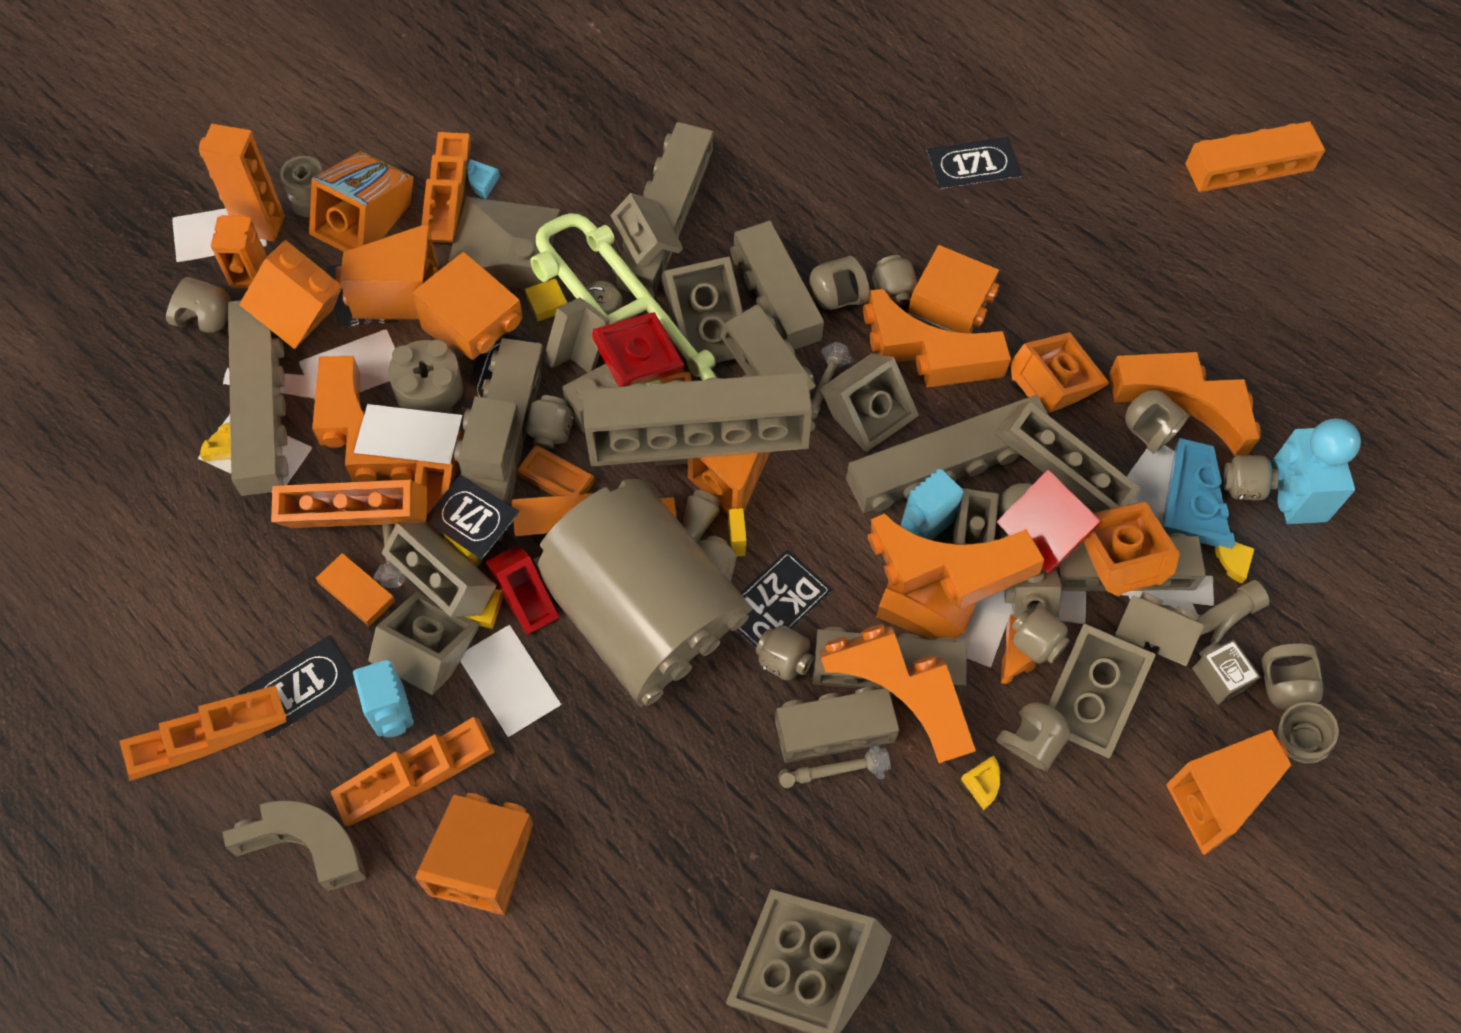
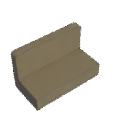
[610,193,683,267]
[543,297,610,373]

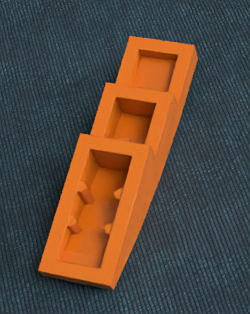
[422,132,471,243]
[119,685,286,781]
[330,717,495,826]

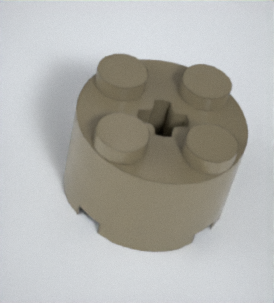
[388,339,464,414]

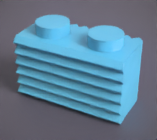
[901,469,964,540]
[353,660,414,738]

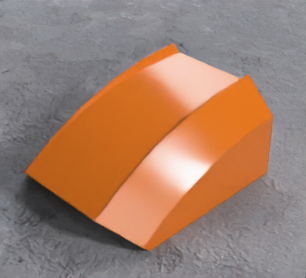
[1011,332,1110,412]
[1084,502,1180,597]
[876,578,977,640]

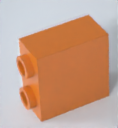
[908,245,1000,333]

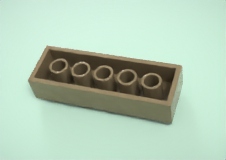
[582,371,812,466]

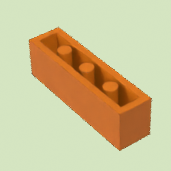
[1185,121,1325,192]
[199,124,285,242]
[271,480,427,528]

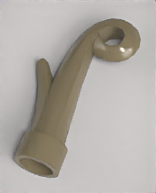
[1161,580,1269,645]

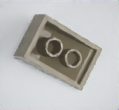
[660,256,743,370]
[1048,623,1156,759]

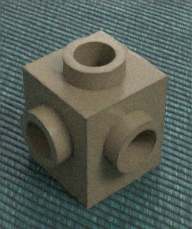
[1004,568,1061,618]

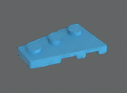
[1162,438,1235,549]

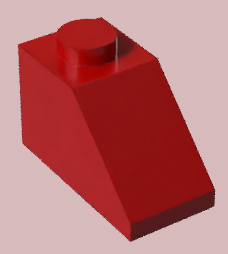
[485,545,559,635]

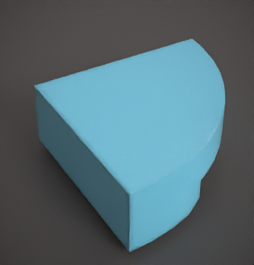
[467,159,500,199]

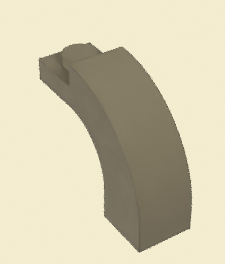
[222,801,367,892]

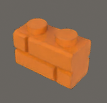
[211,215,267,288]

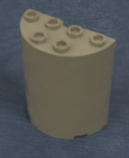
[533,479,753,707]

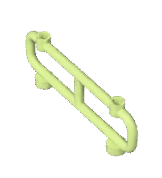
[531,213,716,385]

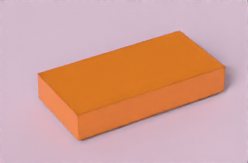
[516,444,595,496]
[316,553,395,627]

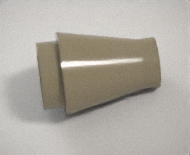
[682,490,721,542]

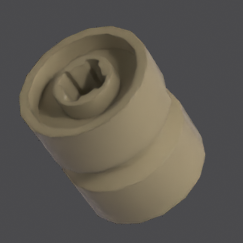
[280,156,323,218]

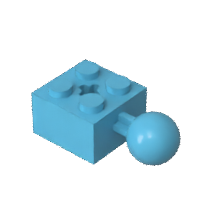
[1271,418,1361,524]

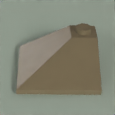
[447,197,560,289]
[726,889,892,1033]

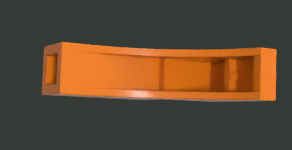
[863,289,1011,388]
[1109,352,1261,456]
[312,356,417,482]
[867,513,1044,609]
[819,624,976,763]

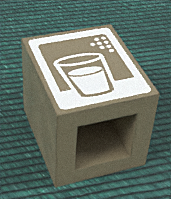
[1192,640,1260,705]

